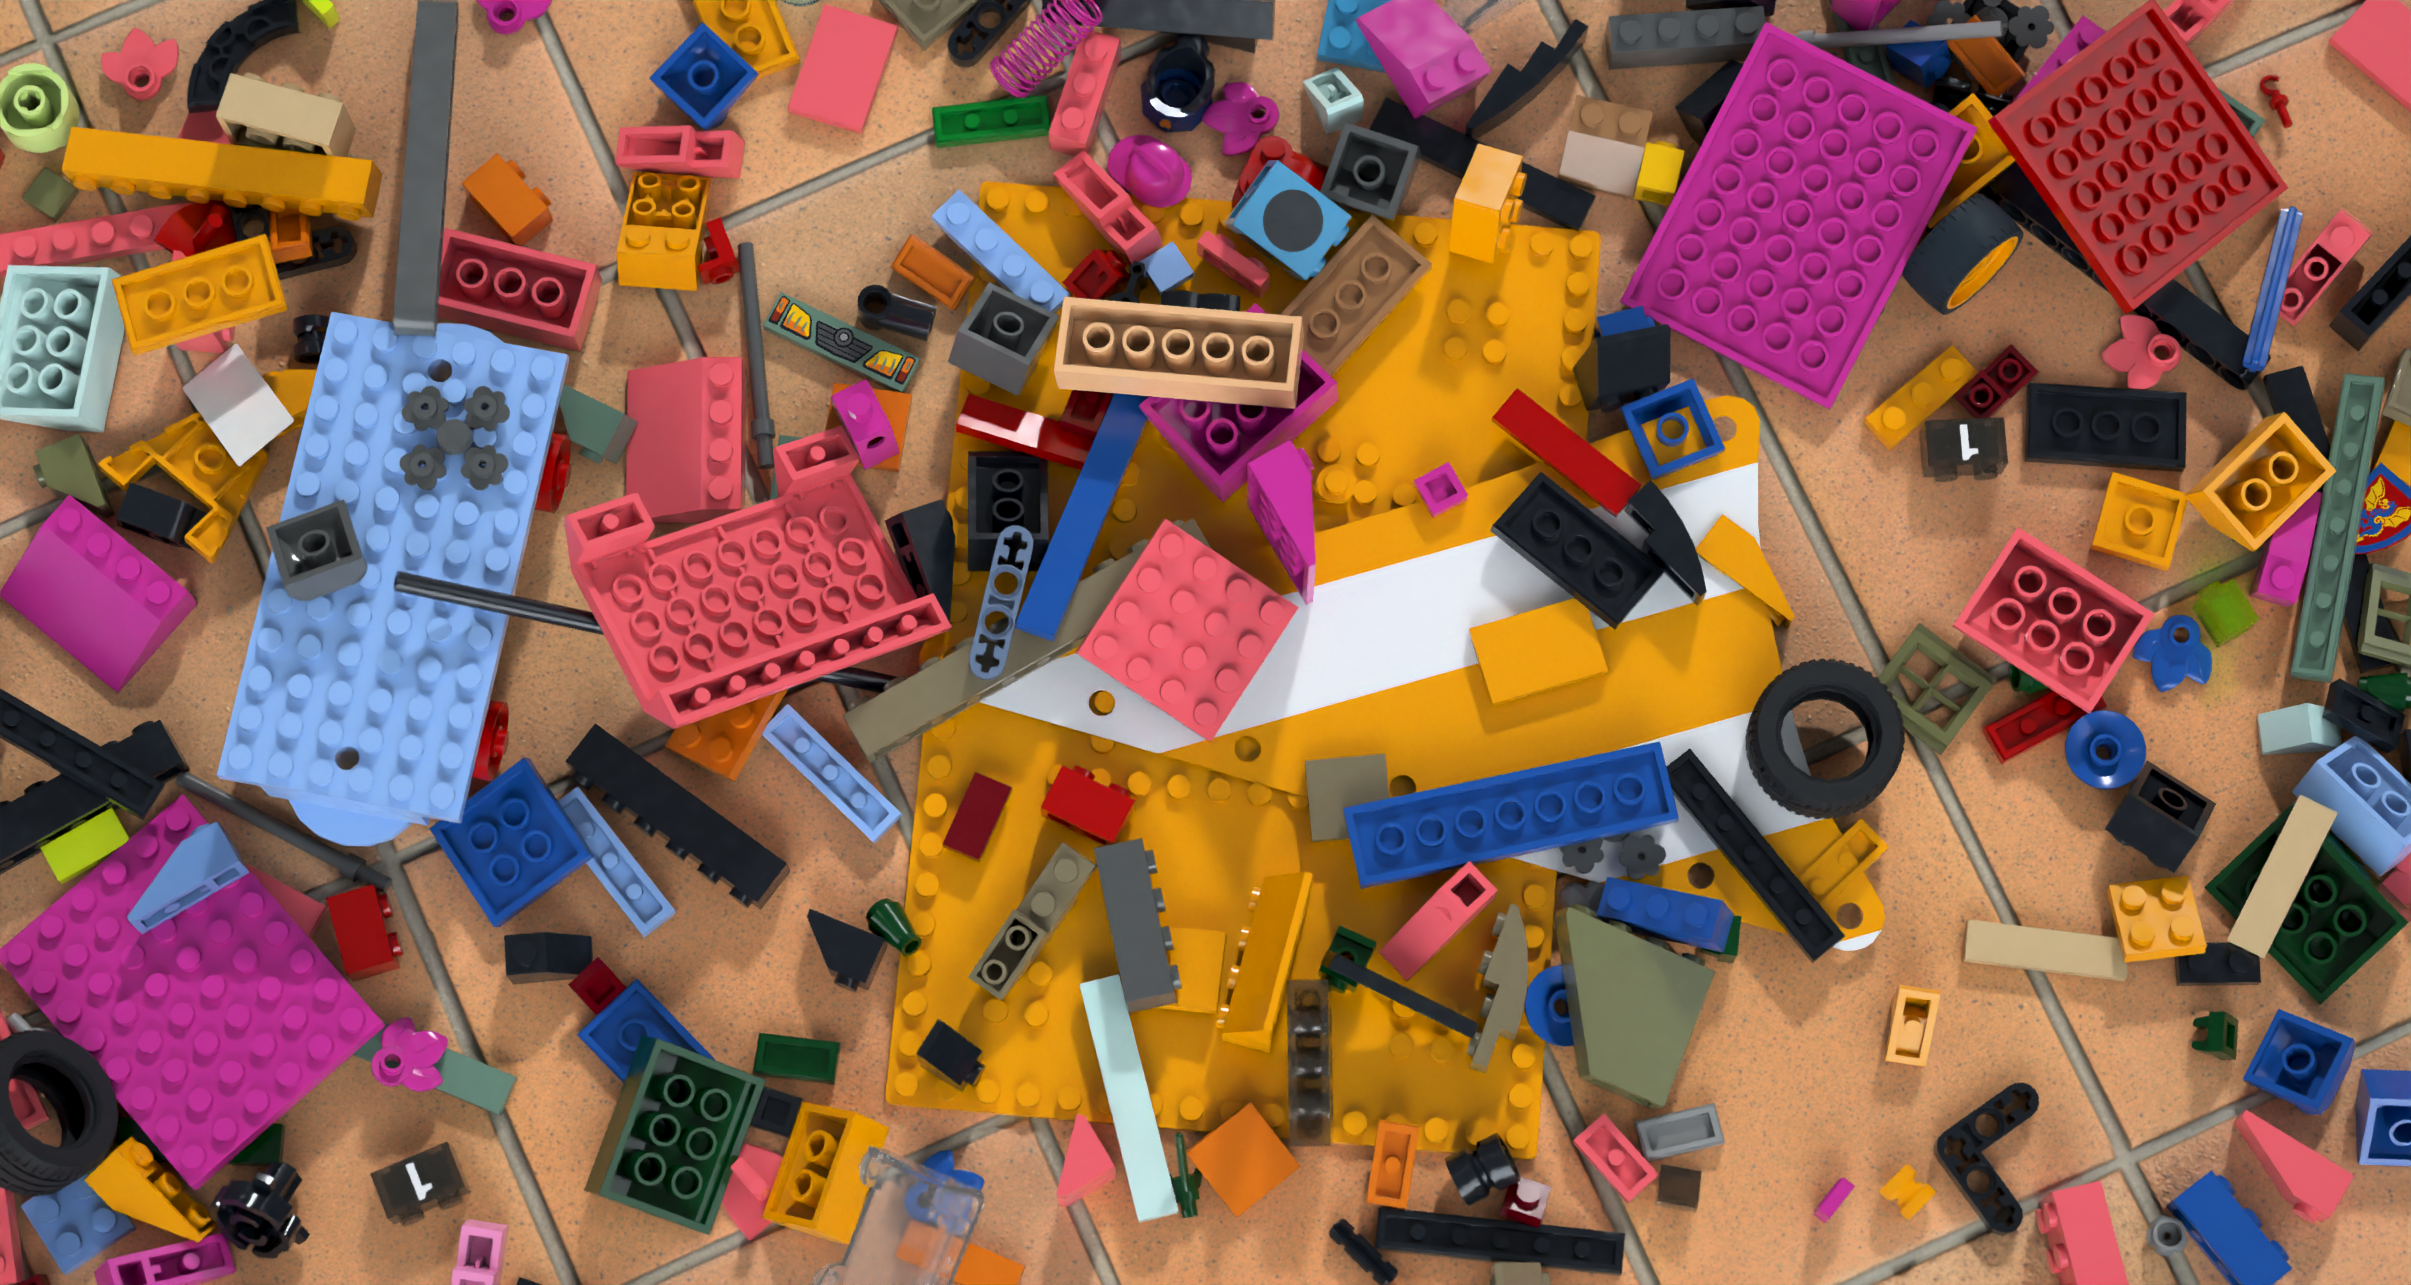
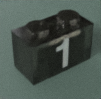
[1919,417,2008,482]
[370,1141,471,1226]

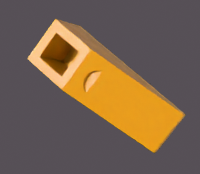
[1696,514,1795,629]
[84,1136,217,1243]

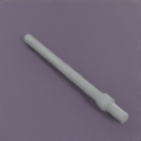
[1794,21,2003,49]

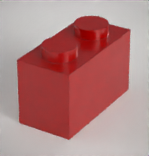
[1040,765,1136,846]
[326,884,403,982]

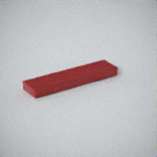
[1492,388,1641,518]
[955,394,1094,470]

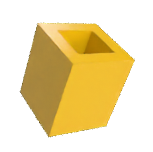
[1633,141,1685,206]

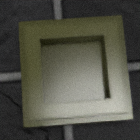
[22,167,79,222]

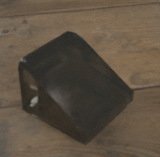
[1655,1164,1702,1212]

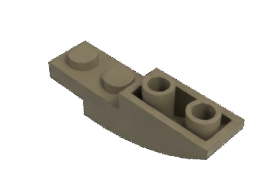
[968,842,1097,1000]
[1466,904,1528,1073]

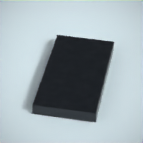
[2025,383,2187,472]
[1490,472,1665,630]

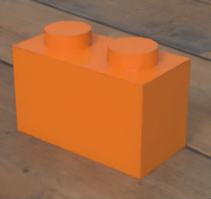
[462,153,553,246]

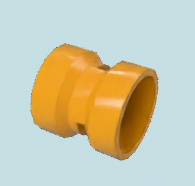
[1878,1163,1937,1221]

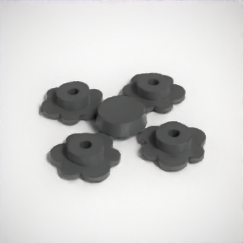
[1927,0,2054,81]
[400,386,510,491]
[1559,832,1666,880]

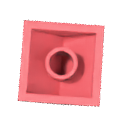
[1056,1114,1116,1207]

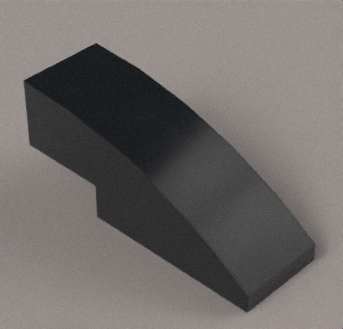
[1625,480,1707,606]

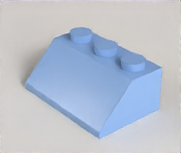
[2292,735,2411,876]

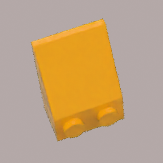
[1925,93,2015,232]

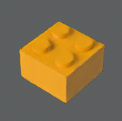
[1448,144,1527,264]

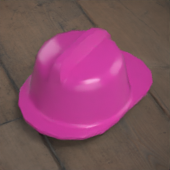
[1107,134,1192,208]

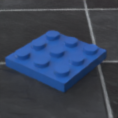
[429,757,595,928]

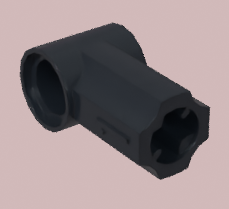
[857,285,937,341]

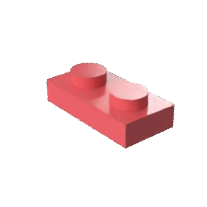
[1197,230,1270,299]
[1572,1113,1659,1204]

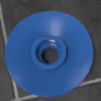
[2065,710,2146,790]
[1524,965,1574,1047]

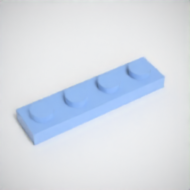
[931,190,1070,314]
[762,703,903,844]
[558,786,676,938]

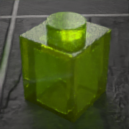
[2192,579,2259,648]

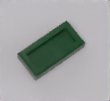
[753,1033,841,1085]

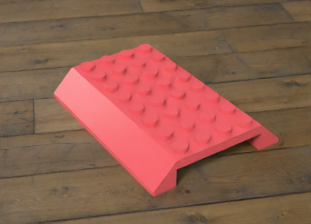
[564,425,952,729]

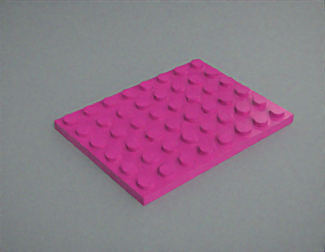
[1620,22,1978,410]
[0,794,386,1191]

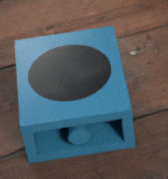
[1223,160,1352,280]

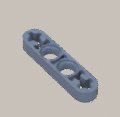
[969,525,1033,681]

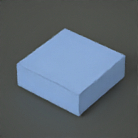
[1140,241,1194,296]

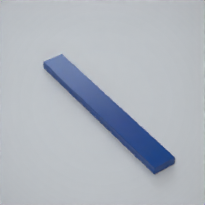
[1016,393,1149,642]

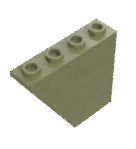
[1555,904,1715,1110]

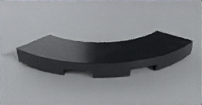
[187,0,300,114]

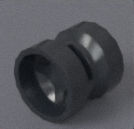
[293,315,330,364]

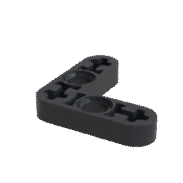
[948,0,1031,68]
[230,204,357,280]
[1934,1083,2039,1235]

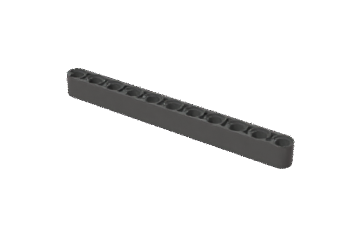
[393,0,458,336]

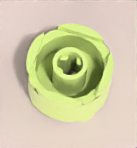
[0,63,80,153]

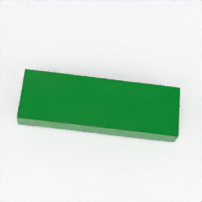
[932,94,1051,149]

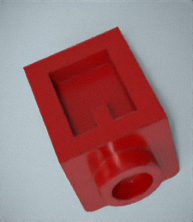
[697,218,740,284]
[1062,249,1131,300]

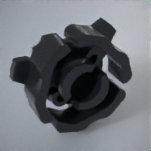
[210,1161,310,1259]

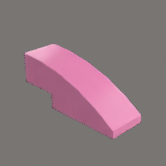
[451,1219,509,1285]

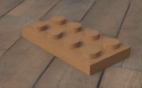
[1280,214,1432,377]

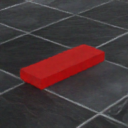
[1981,690,2107,764]

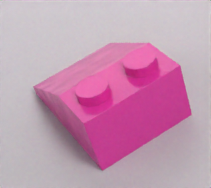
[1355,0,1491,119]

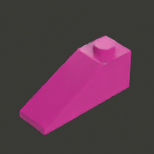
[2249,491,2322,607]
[94,1233,236,1285]

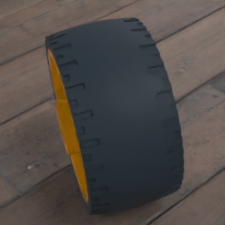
[1903,194,2024,315]

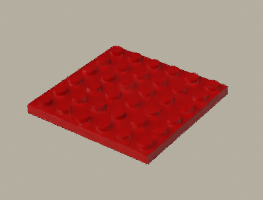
[1988,0,2288,314]

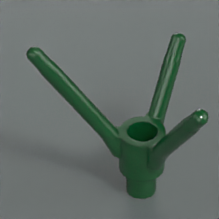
[1169,1132,1210,1218]

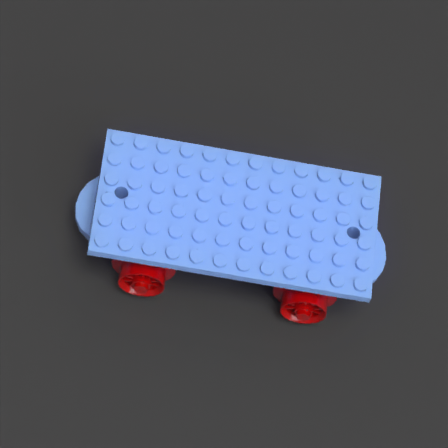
[217,311,571,846]

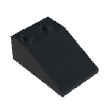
[968,451,1049,572]

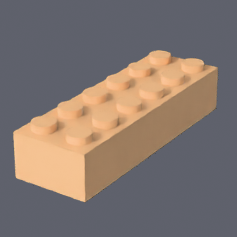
[1054,297,1304,409]

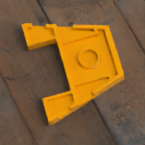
[98,411,269,564]

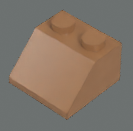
[1558,95,1653,199]

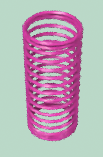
[990,0,1103,98]

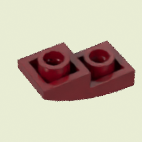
[1953,344,2039,425]

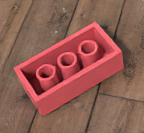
[438,228,602,352]
[2035,1181,2129,1285]

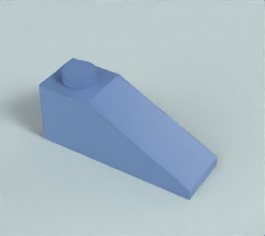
[127,821,250,934]

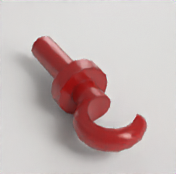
[2259,75,2293,128]

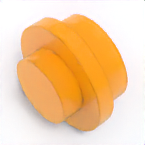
[1316,464,1356,504]

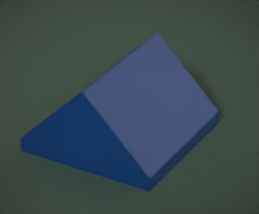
[1620,378,1725,480]

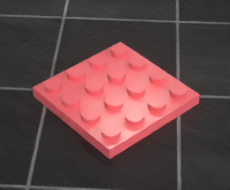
[1076,518,1299,742]

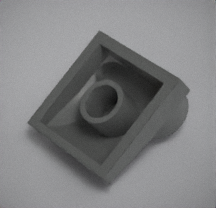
[266,500,367,601]

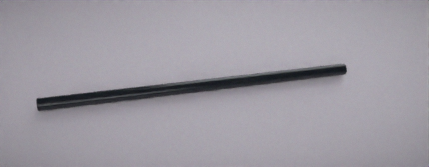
[393,571,906,693]

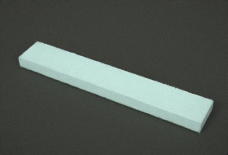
[1079,974,1179,1223]

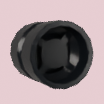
[1445,1132,1521,1206]

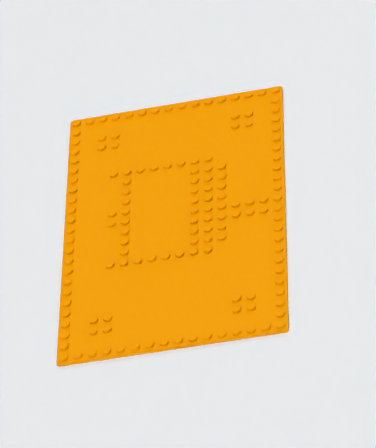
[885,181,1601,1160]

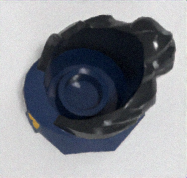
[1140,34,1215,132]

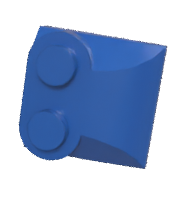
[649,22,759,131]
[2243,1009,2356,1115]

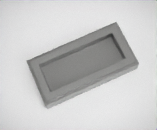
[1634,1103,1725,1162]

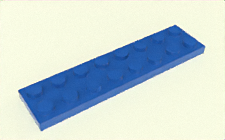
[1343,741,1679,889]

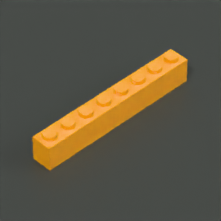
[62,127,382,221]

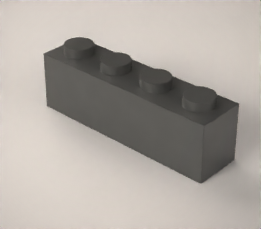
[1605,6,1765,70]
[1094,838,1182,1013]

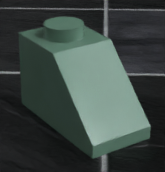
[559,384,638,464]

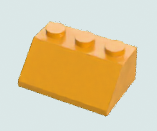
[2185,412,2336,551]
[762,1102,890,1245]

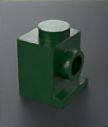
[1318,925,1377,994]

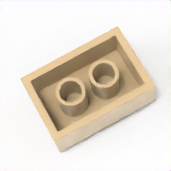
[216,73,356,157]

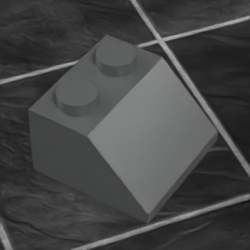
[1320,122,1421,221]
[948,282,1059,396]

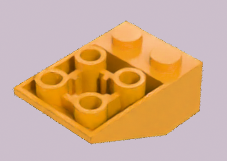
[616,171,711,291]

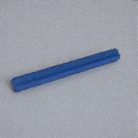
[2242,206,2303,373]

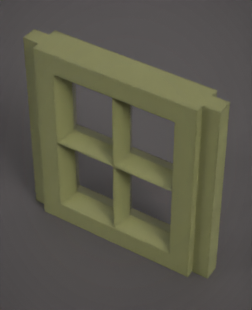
[2357,563,2411,668]
[1878,623,1997,755]

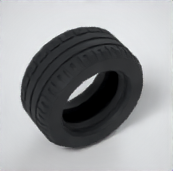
[1746,659,1905,819]
[0,1030,118,1196]

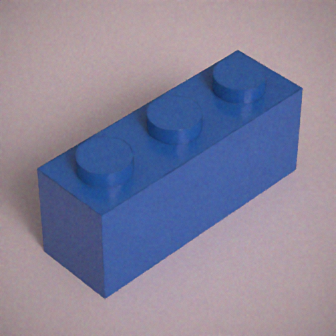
[1597,877,1734,953]
[2166,1170,2292,1285]

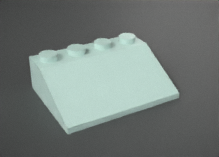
[0,265,125,432]

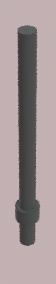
[738,242,776,469]
[176,770,392,893]

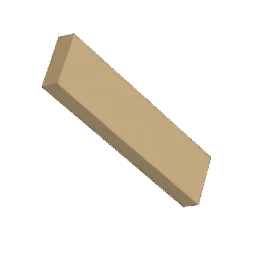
[2227,794,2338,959]
[1963,919,2128,981]

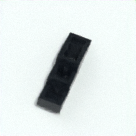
[1465,18,1589,139]

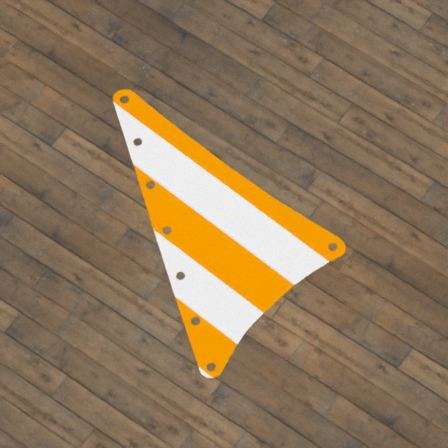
[919,395,1885,951]

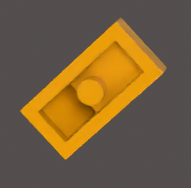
[1885,985,1940,1067]

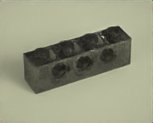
[1287,980,1334,1147]

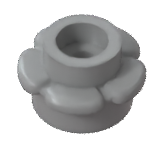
[2146,1216,2187,1256]

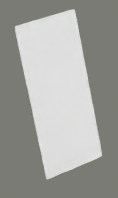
[182,344,294,466]

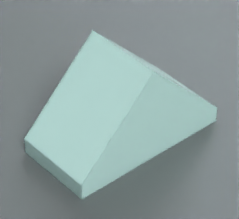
[1302,67,1364,135]
[2257,703,2342,755]

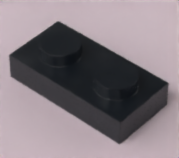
[2322,678,2405,753]
[2175,942,2261,986]

